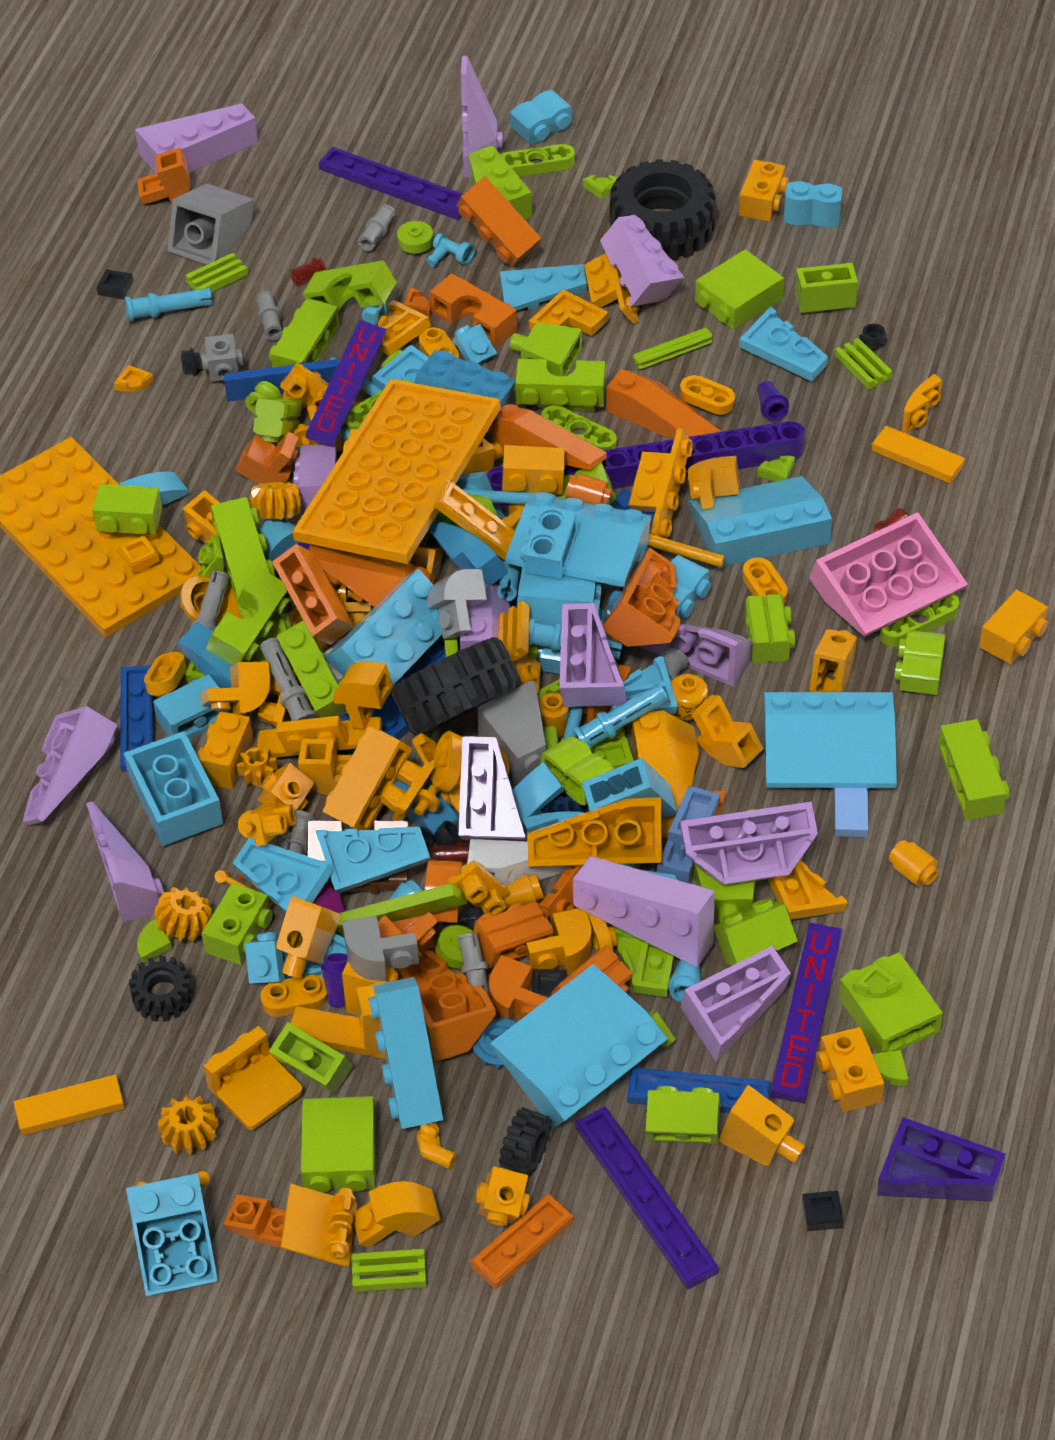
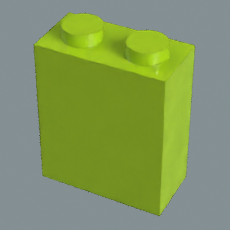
[695,249,784,330]
[838,952,943,1053]
[301,1096,375,1193]

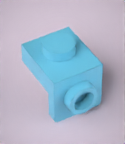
[451,324,497,364]
[245,932,285,984]

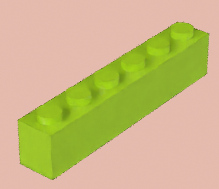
[211,497,294,674]

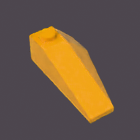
[631,710,699,838]
[527,797,662,866]

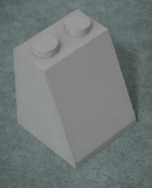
[167,184,254,264]
[477,680,546,790]

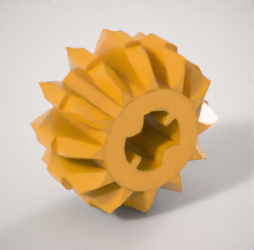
[250,481,301,520]
[154,887,212,942]
[158,1094,219,1156]

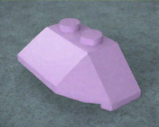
[680,802,818,886]

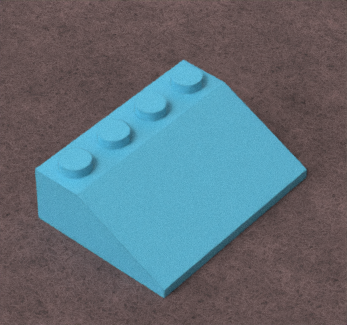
[688,476,832,568]
[505,492,651,587]
[763,692,897,788]
[489,964,667,1129]

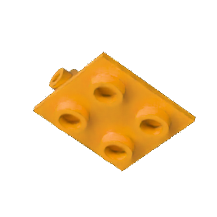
[280,1183,357,1268]

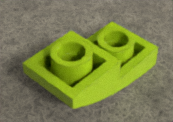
[197,535,224,578]

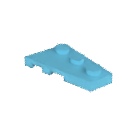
[500,264,587,310]
[739,306,828,381]
[315,827,431,893]
[233,837,333,912]

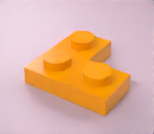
[529,289,609,336]

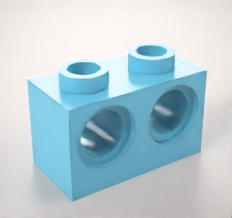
[520,505,578,580]

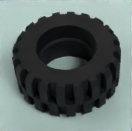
[610,159,716,260]
[392,637,520,736]

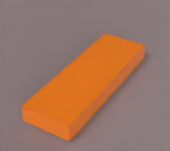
[470,1193,574,1290]

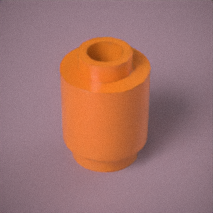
[565,474,612,505]

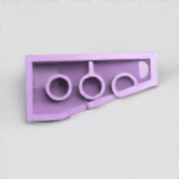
[461,56,503,177]
[638,624,752,687]
[22,706,117,825]
[86,802,163,923]

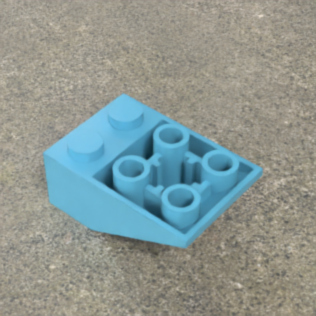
[126,1173,218,1296]

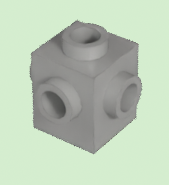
[201,334,243,382]

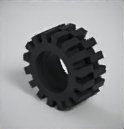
[129,956,193,1022]
[499,1107,552,1177]

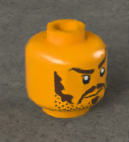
[670,674,709,721]

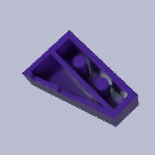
[877,1117,1006,1201]

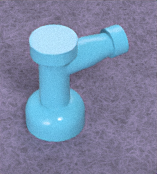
[426,233,476,267]

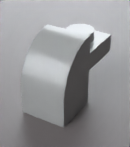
[427,569,487,639]
[342,916,419,981]

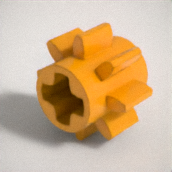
[237,746,278,787]

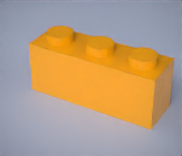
[322,725,413,830]

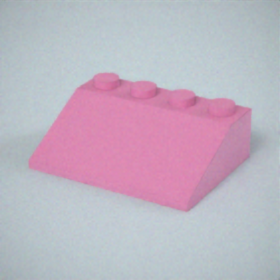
[809,512,968,637]

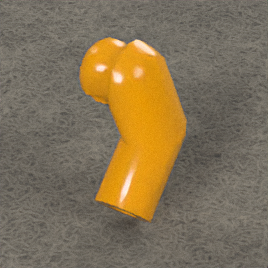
[416,1122,457,1169]

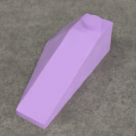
[460,580,511,650]

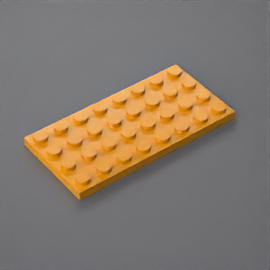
[292,379,501,564]
[0,437,202,638]

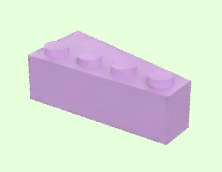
[135,103,258,173]
[573,856,714,967]

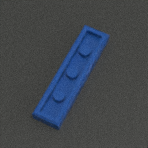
[224,359,339,402]
[120,665,154,772]
[627,1067,770,1113]

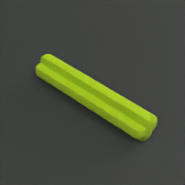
[633,328,712,370]

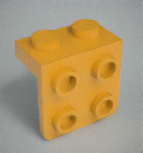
[203,1026,303,1130]

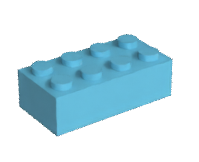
[325,568,442,685]

